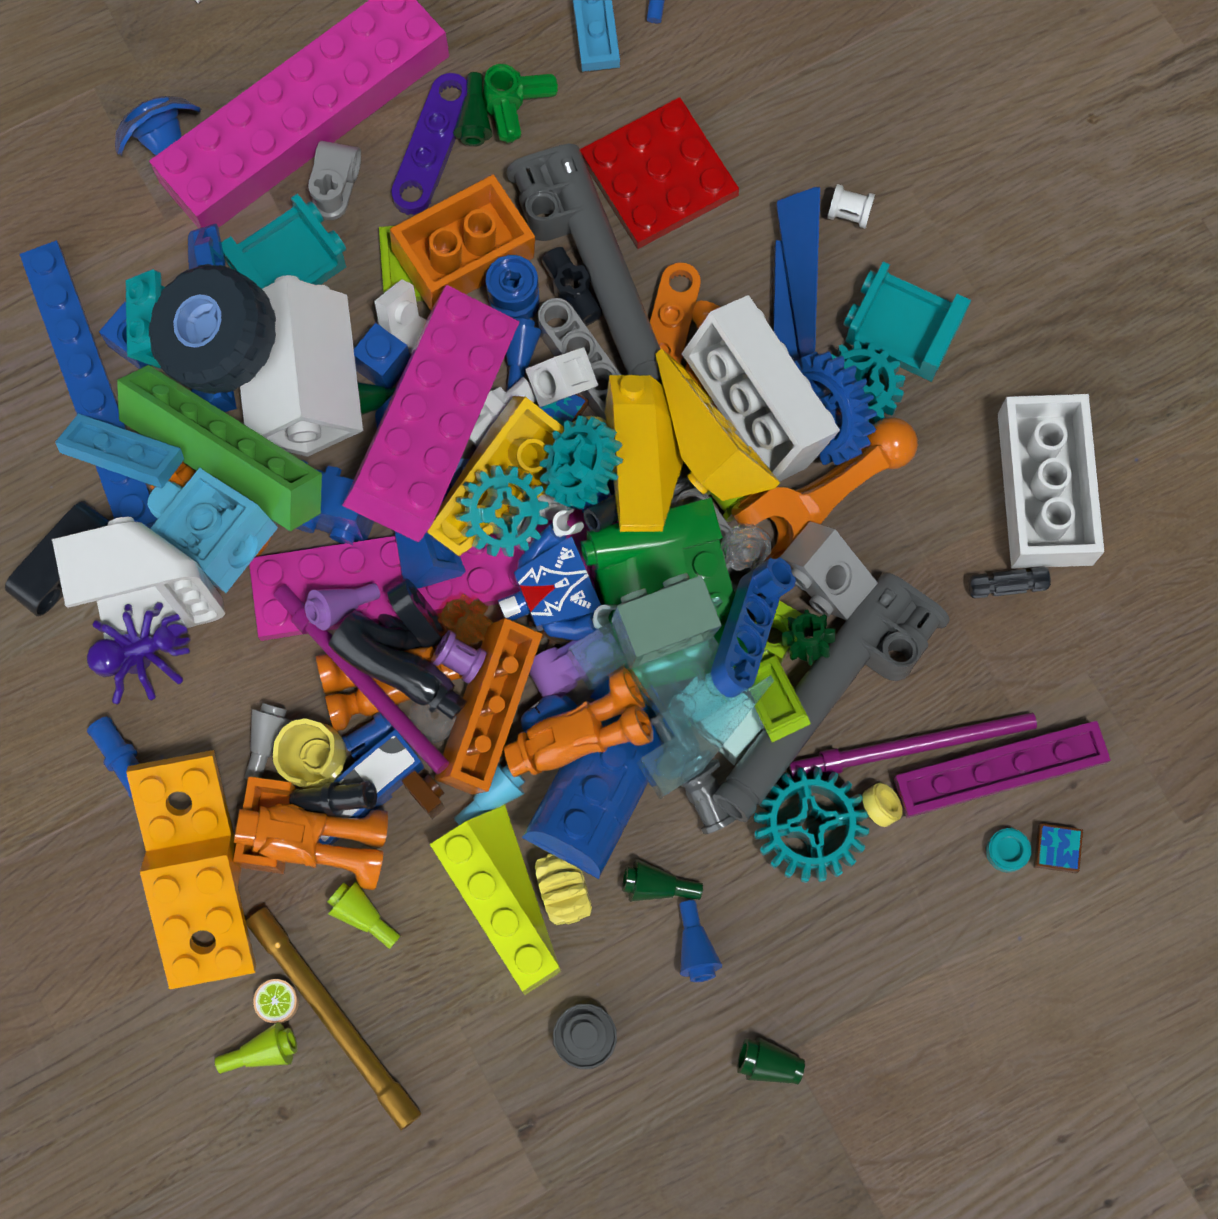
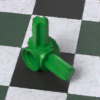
[482,64,558,144]

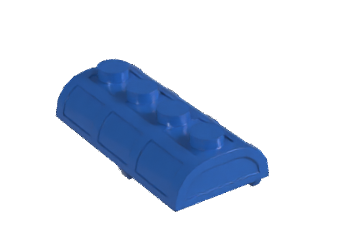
[522,715,665,879]

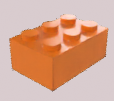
[390,174,535,310]

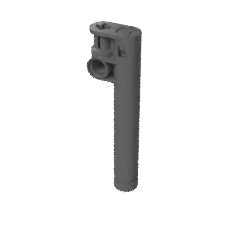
[506,144,663,385]
[713,573,950,822]

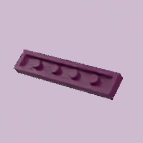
[894,721,1111,819]

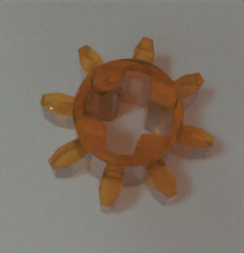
[438,594,493,646]

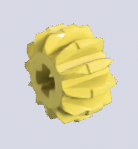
[535,853,592,925]

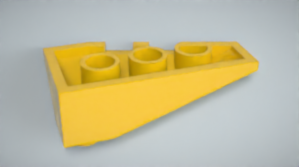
[427,396,564,556]

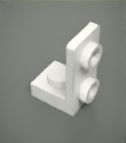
[375,279,427,354]

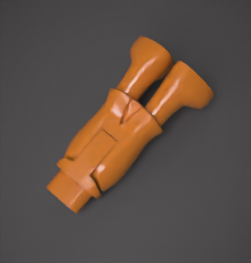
[504,667,653,777]

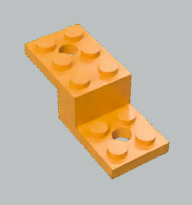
[126,750,256,990]

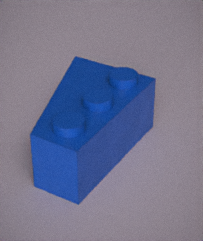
[271,460,374,545]

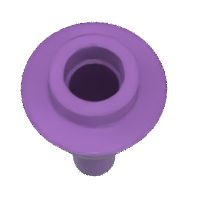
[305,583,380,630]

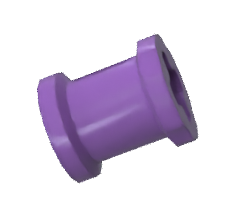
[431,630,487,684]

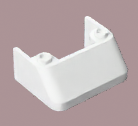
[52,517,225,640]

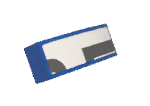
[319,729,425,845]

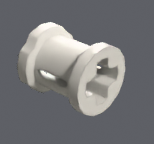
[828,184,875,229]

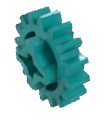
[831,340,905,423]
[539,416,623,509]
[456,465,549,557]

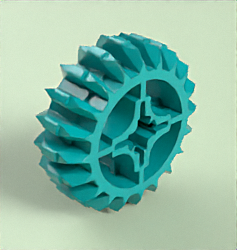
[754,767,869,883]

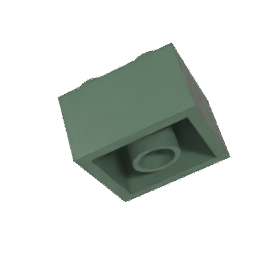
[611,573,722,669]

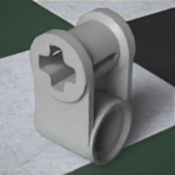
[308,141,361,220]

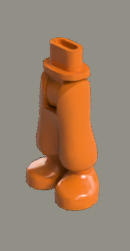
[315,645,462,731]

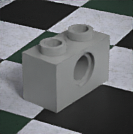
[780,521,878,620]

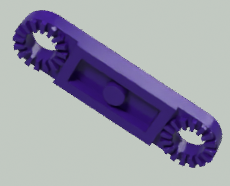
[392,73,467,216]

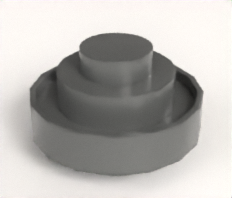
[553,1004,617,1070]

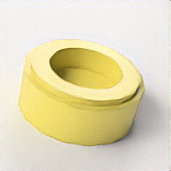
[862,783,902,827]

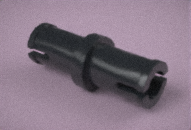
[289,781,377,816]

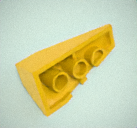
[655,349,780,501]
[605,375,683,532]

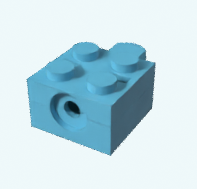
[147,468,278,593]

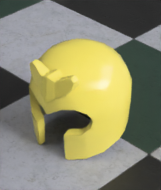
[273,718,347,789]

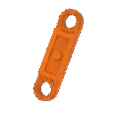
[650,263,701,364]

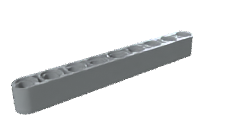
[538,298,757,595]

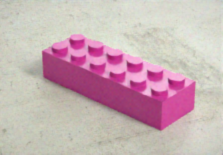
[342,285,519,542]

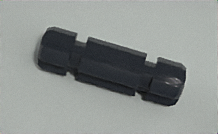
[968,567,1051,599]

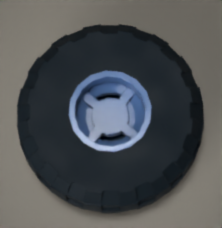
[149,264,276,394]

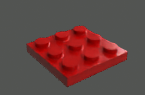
[580,97,739,249]

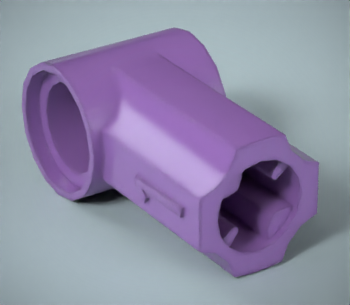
[529,633,615,697]

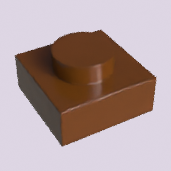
[402,770,445,819]

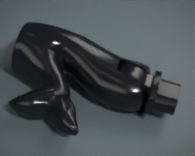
[328,610,467,720]

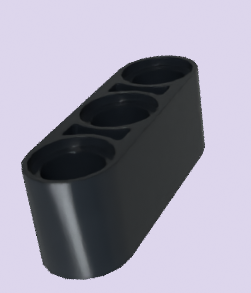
[5,501,110,617]

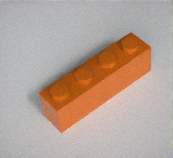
[434,618,543,795]

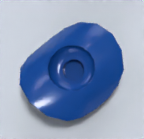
[115,96,202,155]

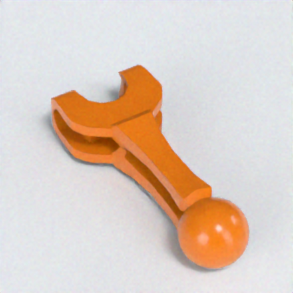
[731,417,918,562]

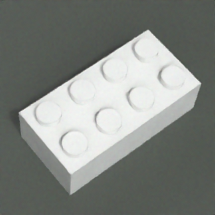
[682,295,840,482]
[998,394,1104,568]

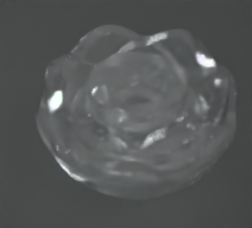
[720,524,771,571]
[409,702,457,743]

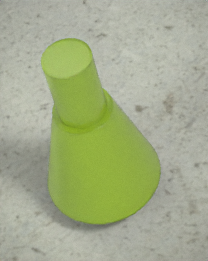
[327,881,400,949]
[215,1022,297,1074]

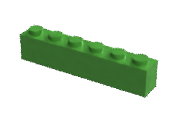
[117,365,322,531]

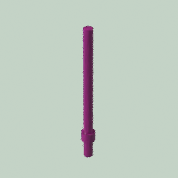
[274,585,449,774]
[789,712,1037,779]

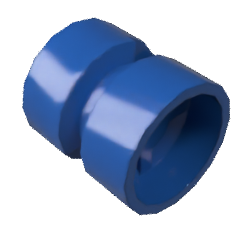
[486,255,540,319]

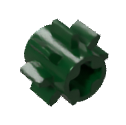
[782,609,835,665]

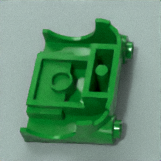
[581,497,748,692]

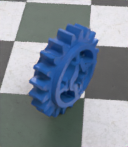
[794,351,877,465]

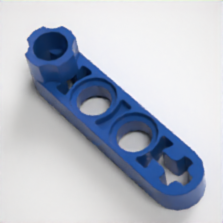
[711,557,796,698]

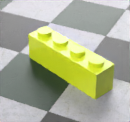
[430,805,561,995]

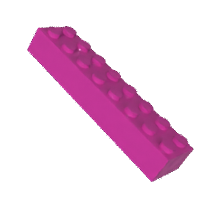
[149,0,449,229]

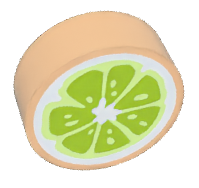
[253,979,299,1024]

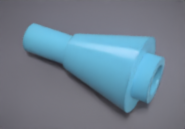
[454,763,525,825]

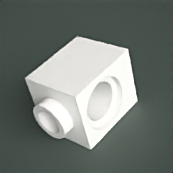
[525,347,598,407]

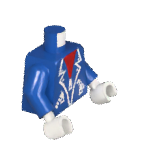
[498,508,617,641]

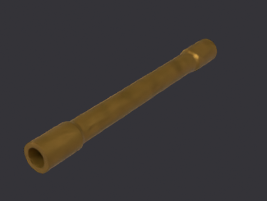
[246,907,422,1131]

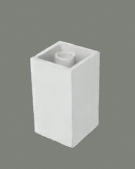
[240,275,363,456]

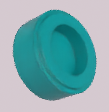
[986,828,1031,873]

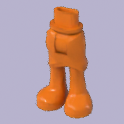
[233,803,388,890]

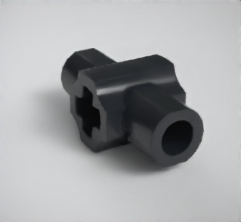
[542,247,602,326]

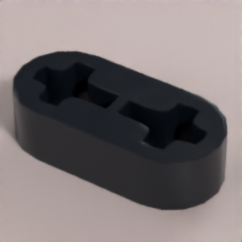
[387,579,446,647]

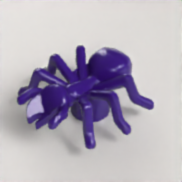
[87,602,191,705]

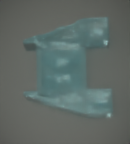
[567,597,774,799]

